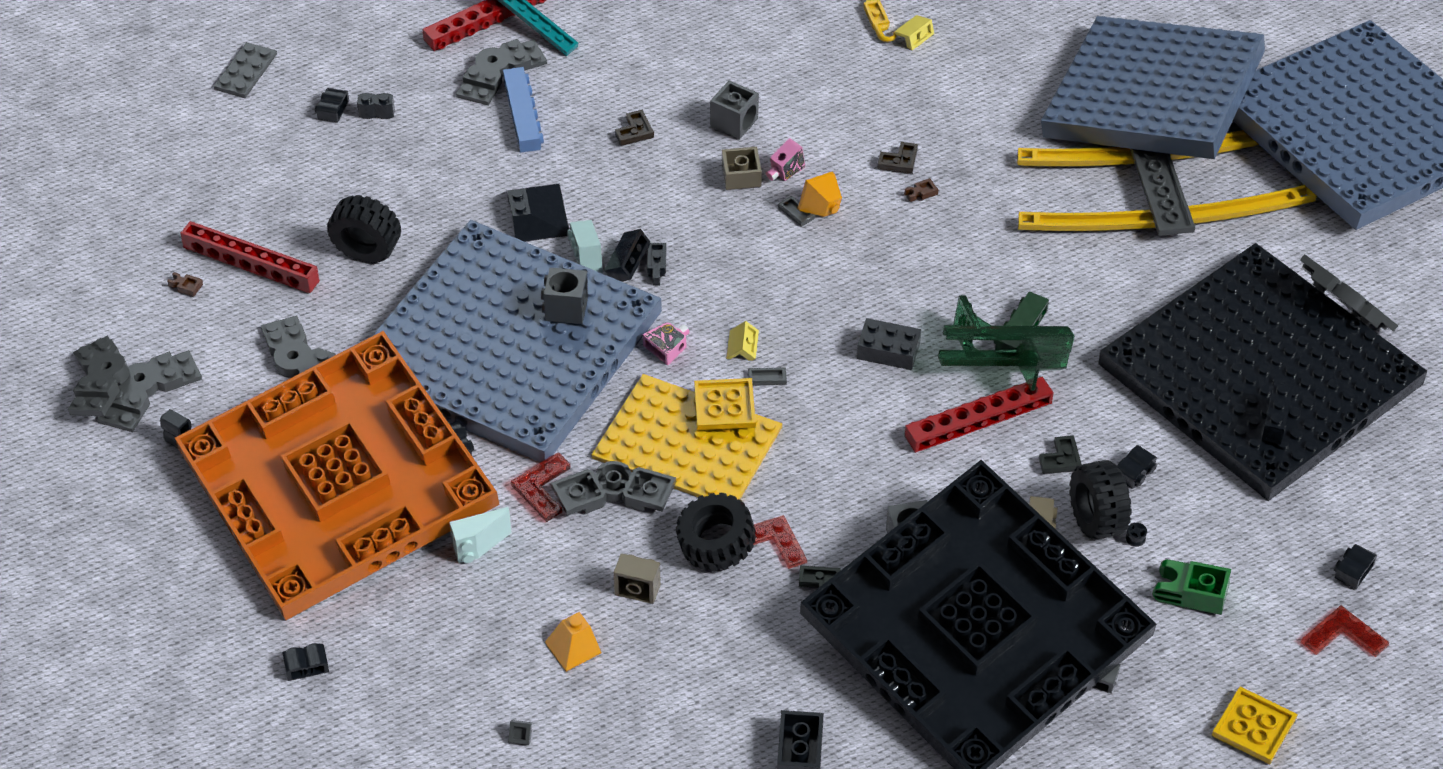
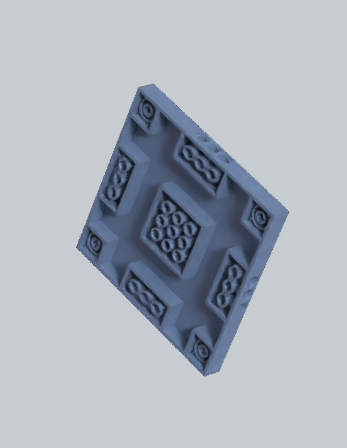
[1233,20,1443,230]
[371,219,662,465]

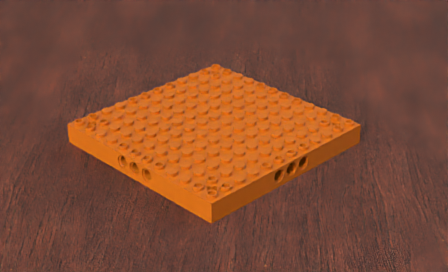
[175,331,500,620]

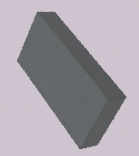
[778,196,815,227]
[748,367,787,386]

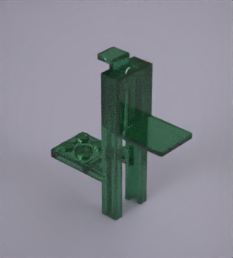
[938,295,1075,391]

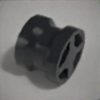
[1126,523,1147,547]

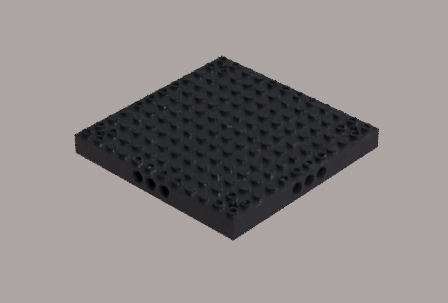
[1098,243,1427,501]
[800,460,1157,769]

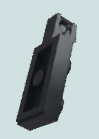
[647,243,667,286]

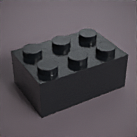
[857,318,921,370]
[777,710,824,769]

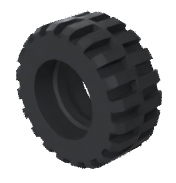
[327,195,401,264]
[1069,460,1132,540]
[676,493,756,571]

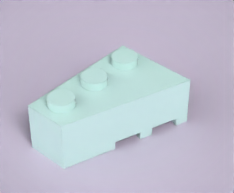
[567,220,603,273]

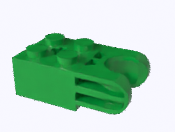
[1152,559,1231,615]

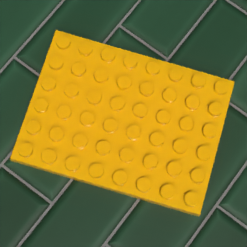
[591,374,782,500]

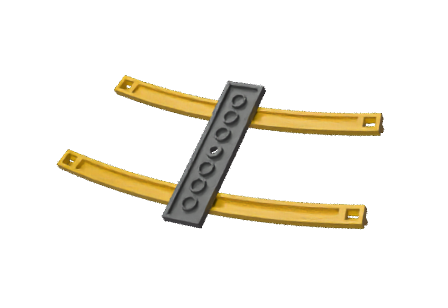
[1017,130,1316,236]

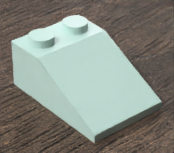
[450,507,512,563]

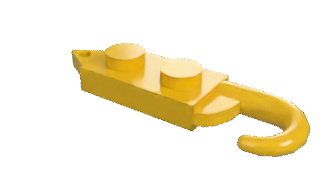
[863,0,897,42]

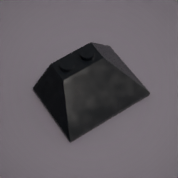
[506,183,569,242]

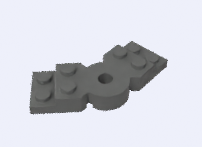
[456,39,547,106]
[1300,254,1398,332]
[261,315,336,378]
[67,335,130,417]
[97,350,202,432]
[551,461,676,516]

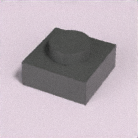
[508,720,532,745]

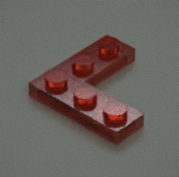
[511,452,571,522]
[753,515,807,569]
[1300,605,1390,657]

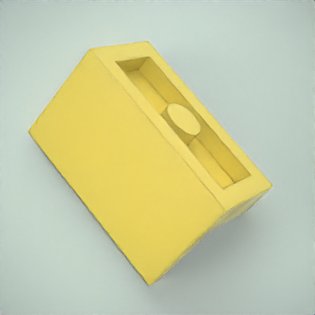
[894,15,934,51]
[726,321,759,361]

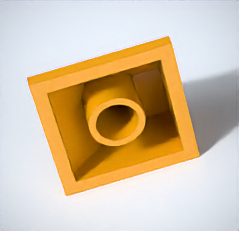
[797,172,842,217]
[545,612,602,671]

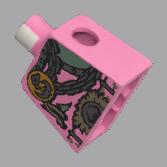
[766,138,805,181]
[643,322,690,365]

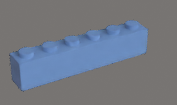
[503,67,544,153]

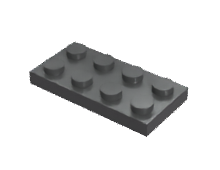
[214,42,277,98]

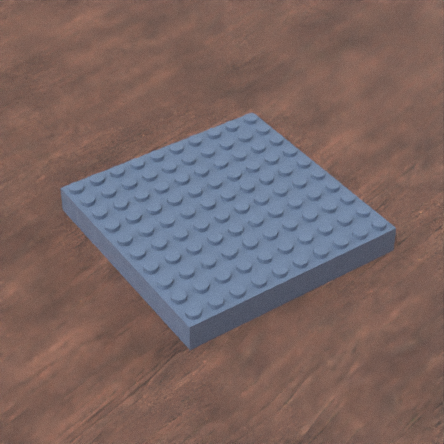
[1041,16,1265,160]

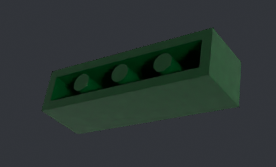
[994,291,1049,359]

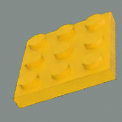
[694,378,756,430]
[1212,686,1298,765]

